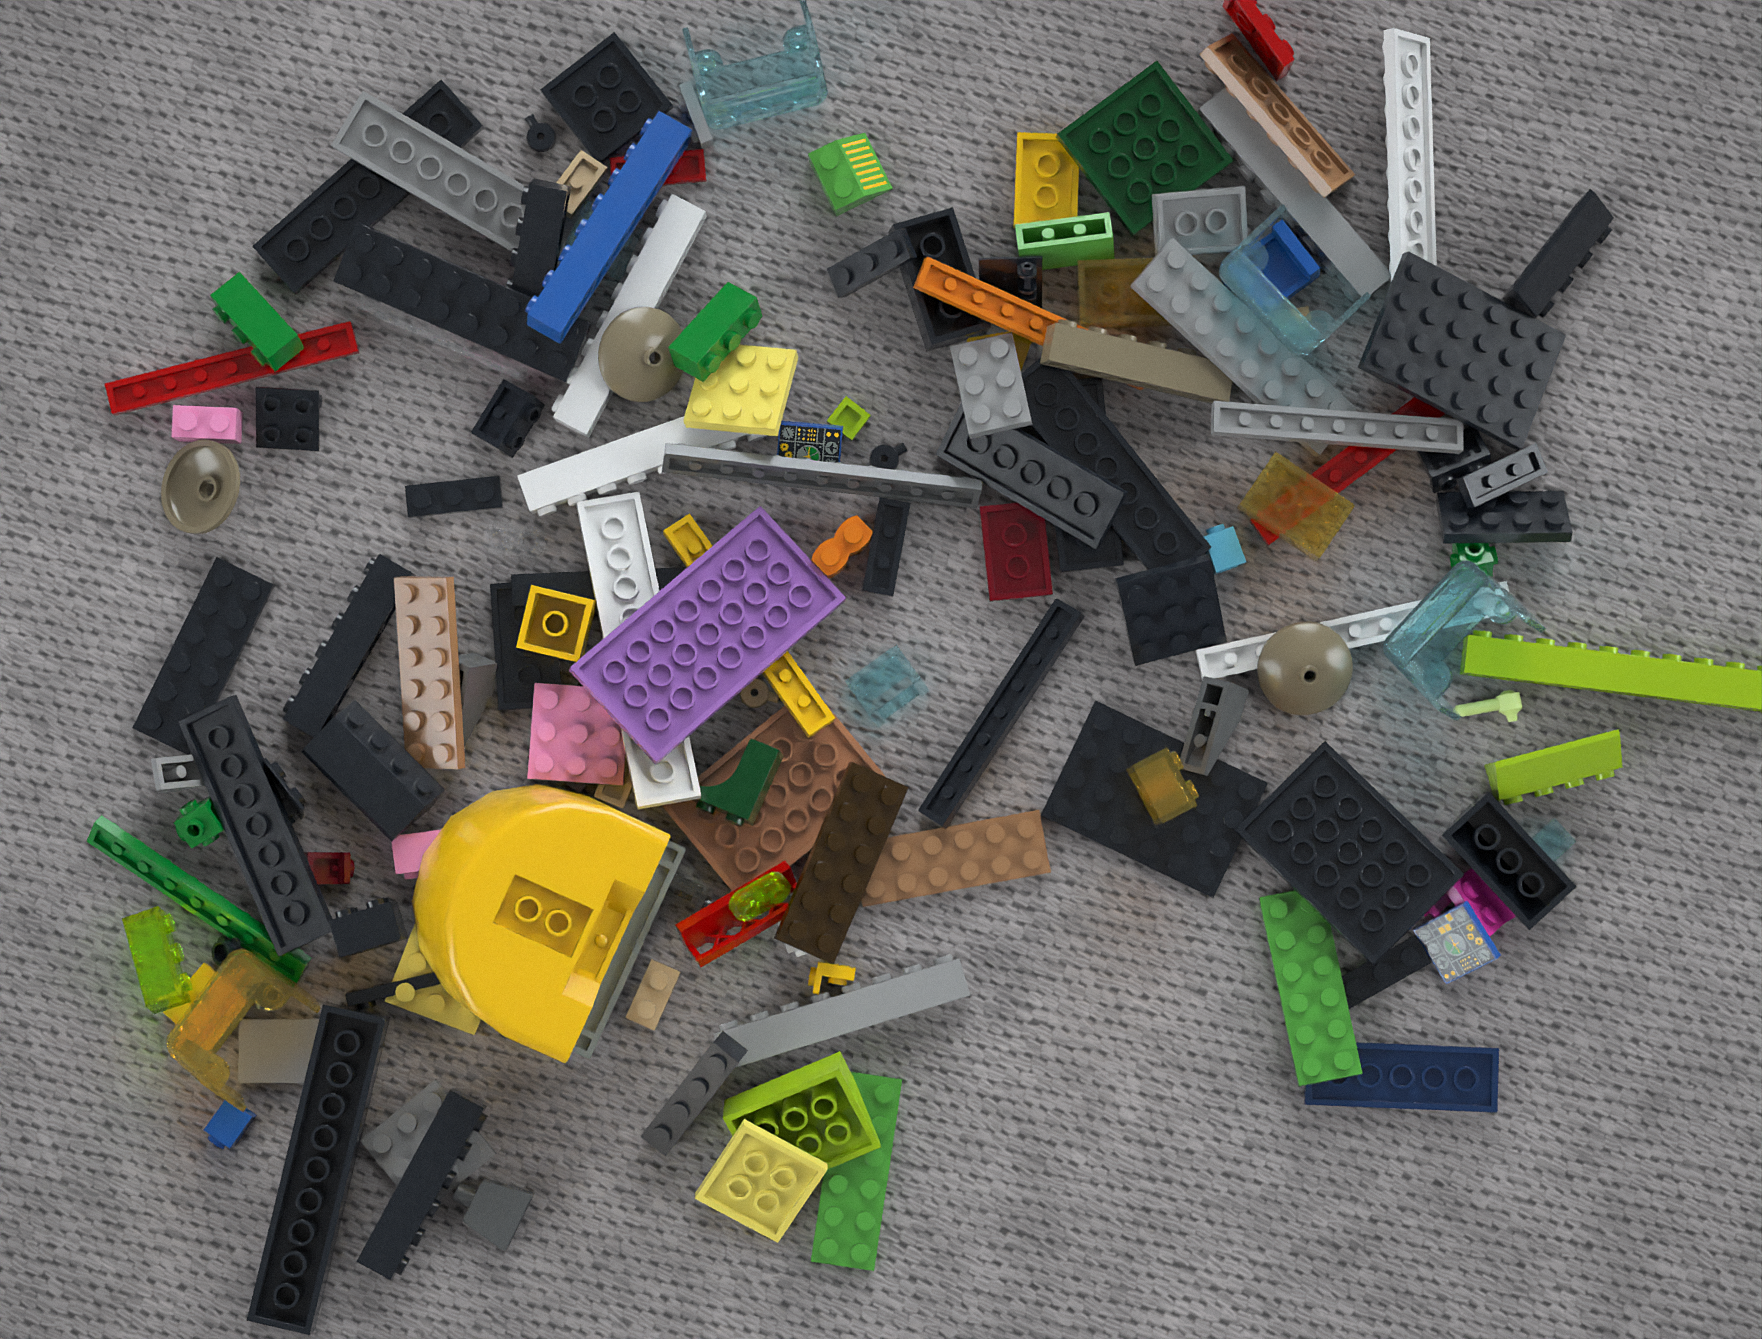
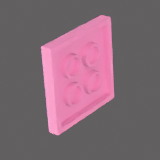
[527,683,626,786]

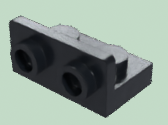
[471,379,545,458]
[1417,426,1491,493]

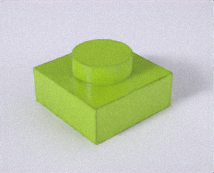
[827,396,871,442]

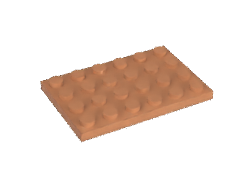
[662,703,886,891]

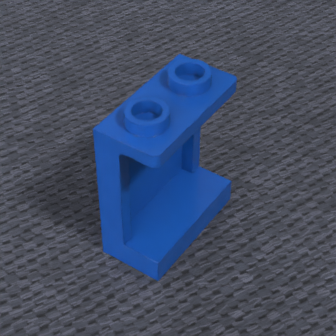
[1219,219,1320,319]

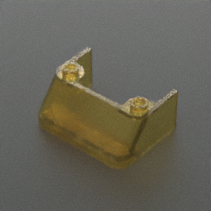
[166,949,321,1112]

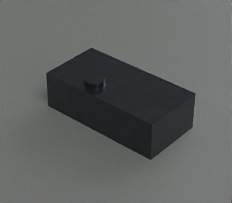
[888,207,991,352]

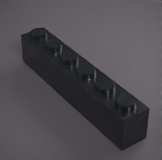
[283,554,416,737]
[356,1088,488,1280]

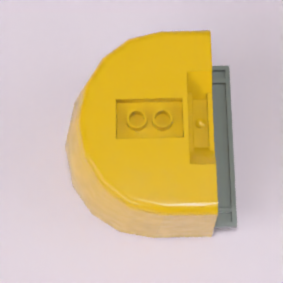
[412,784,686,1064]

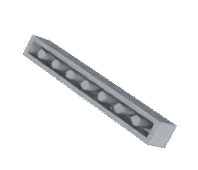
[1198,87,1391,304]
[714,954,970,1067]

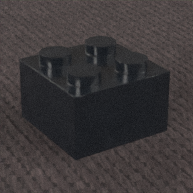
[328,897,408,958]

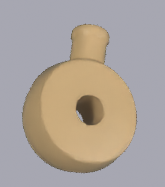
[740,678,779,708]

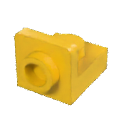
[808,961,856,994]

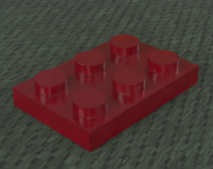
[979,503,1053,602]

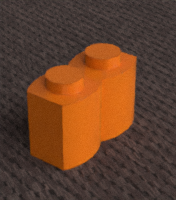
[811,515,873,579]

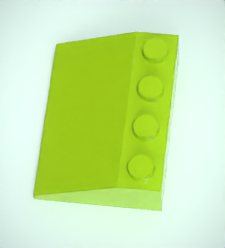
[723,1051,881,1170]

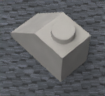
[151,755,205,794]

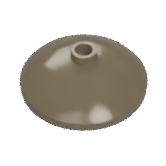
[598,307,683,402]
[161,440,240,534]
[1257,622,1353,715]

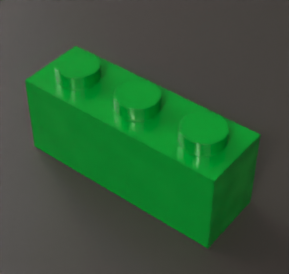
[210,272,304,372]
[668,282,763,382]

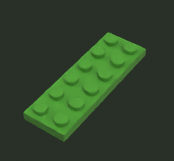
[1259,890,1363,1087]
[811,1071,902,1271]

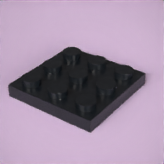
[540,32,673,163]
[1115,554,1227,666]

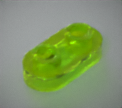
[729,872,791,921]

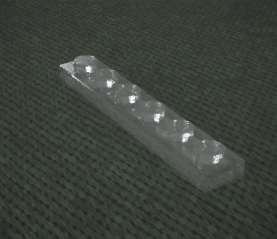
[350,293,531,385]

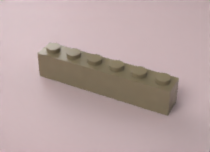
[1040,319,1233,404]

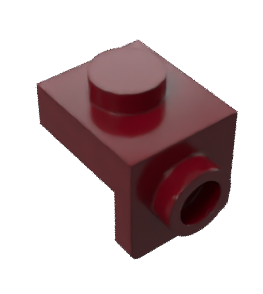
[304,852,355,884]

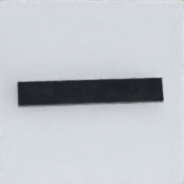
[511,567,687,607]

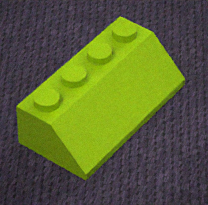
[1484,729,1623,806]

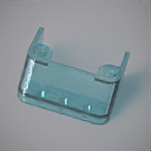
[682,0,828,130]
[1219,204,1371,356]
[1383,561,1546,721]

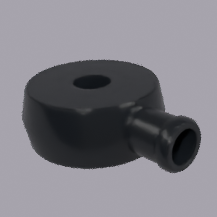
[525,114,556,152]
[869,443,908,470]

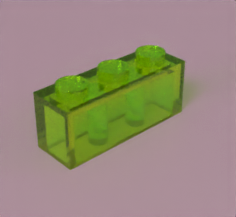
[122,906,192,1014]

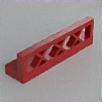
[675,861,797,968]

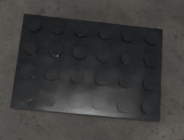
[1357,251,1566,450]
[1041,700,1268,898]
[1235,741,1464,966]

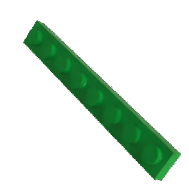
[86,815,312,984]

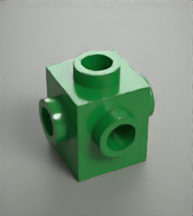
[1449,543,1498,584]
[173,796,224,849]

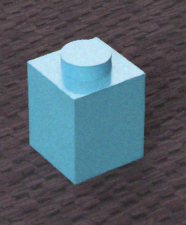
[1204,524,1246,575]

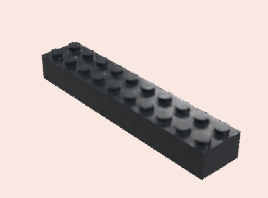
[246,1002,390,1335]

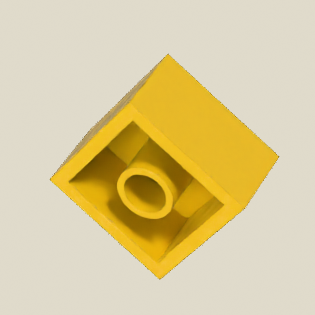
[516,585,596,662]

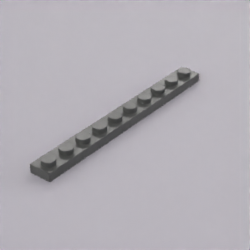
[662,443,982,508]

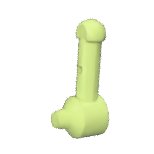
[1454,690,1522,722]

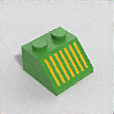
[808,133,893,217]

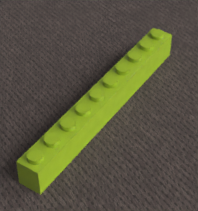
[1460,630,1762,712]

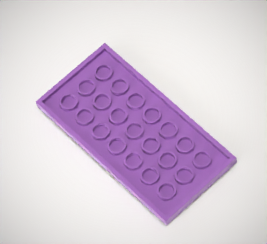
[569,506,846,765]

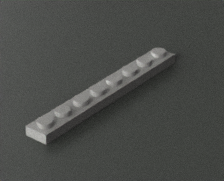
[1211,401,1463,454]

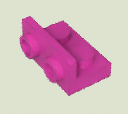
[1447,868,1516,937]

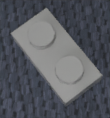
[676,81,714,149]

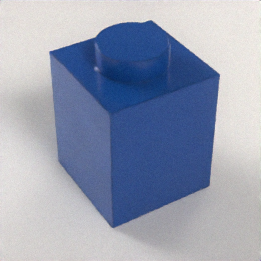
[204,1097,257,1149]

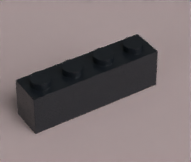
[506,178,572,297]
[640,1031,748,1157]

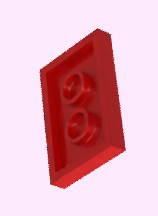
[1222,0,1295,82]

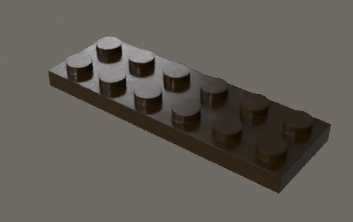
[774,762,909,964]

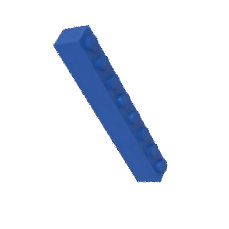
[525,111,692,344]

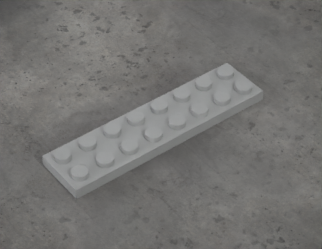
[331,91,582,265]
[1130,238,1357,457]

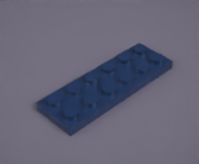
[1304,1042,1499,1113]

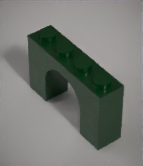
[683,735,784,827]

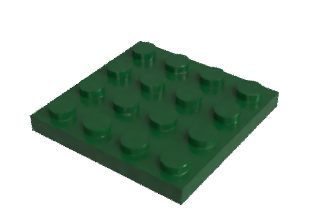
[1056,61,1234,237]

